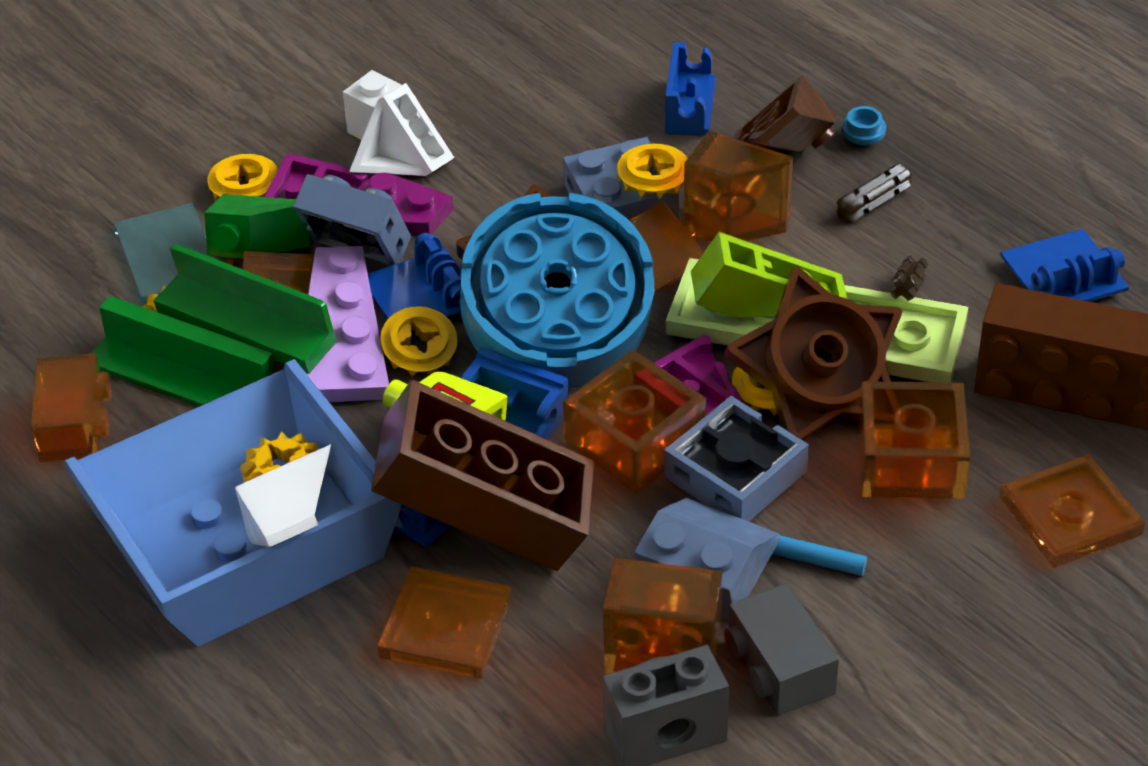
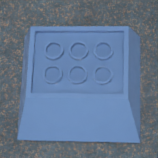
[64,359,402,647]

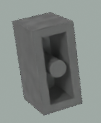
[724,583,839,716]

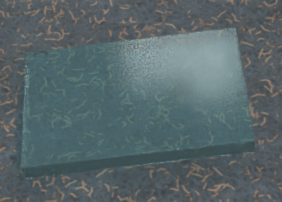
[114,203,215,304]

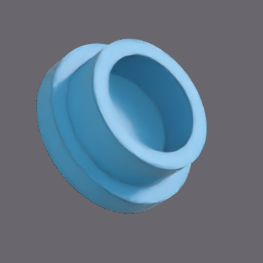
[842,106,886,146]

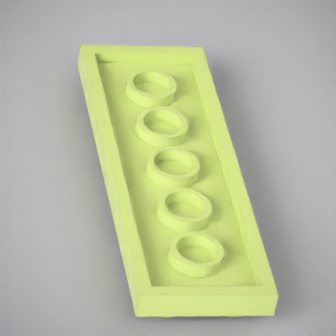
[666,258,968,386]

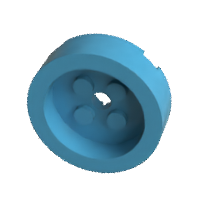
[460,193,655,388]

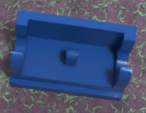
[665,42,716,136]
[461,347,569,440]

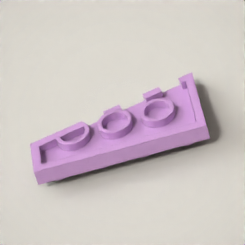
[307,246,389,402]

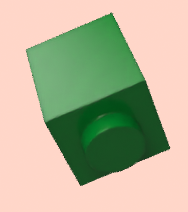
[204,194,313,259]

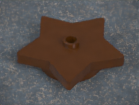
[724,267,903,441]

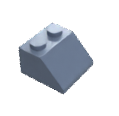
[634,498,780,620]

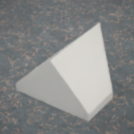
[349,83,454,176]
[235,444,331,547]

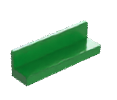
[153,244,337,374]
[86,296,276,407]

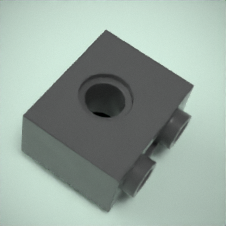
[603,644,729,766]

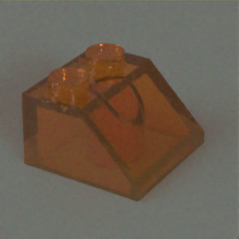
[684,131,793,242]

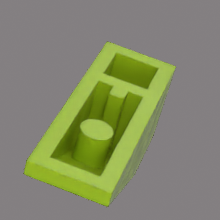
[691,232,847,318]

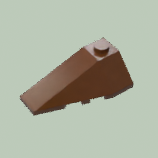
[733,76,837,152]

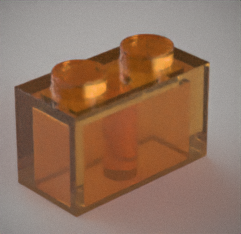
[31,353,111,462]

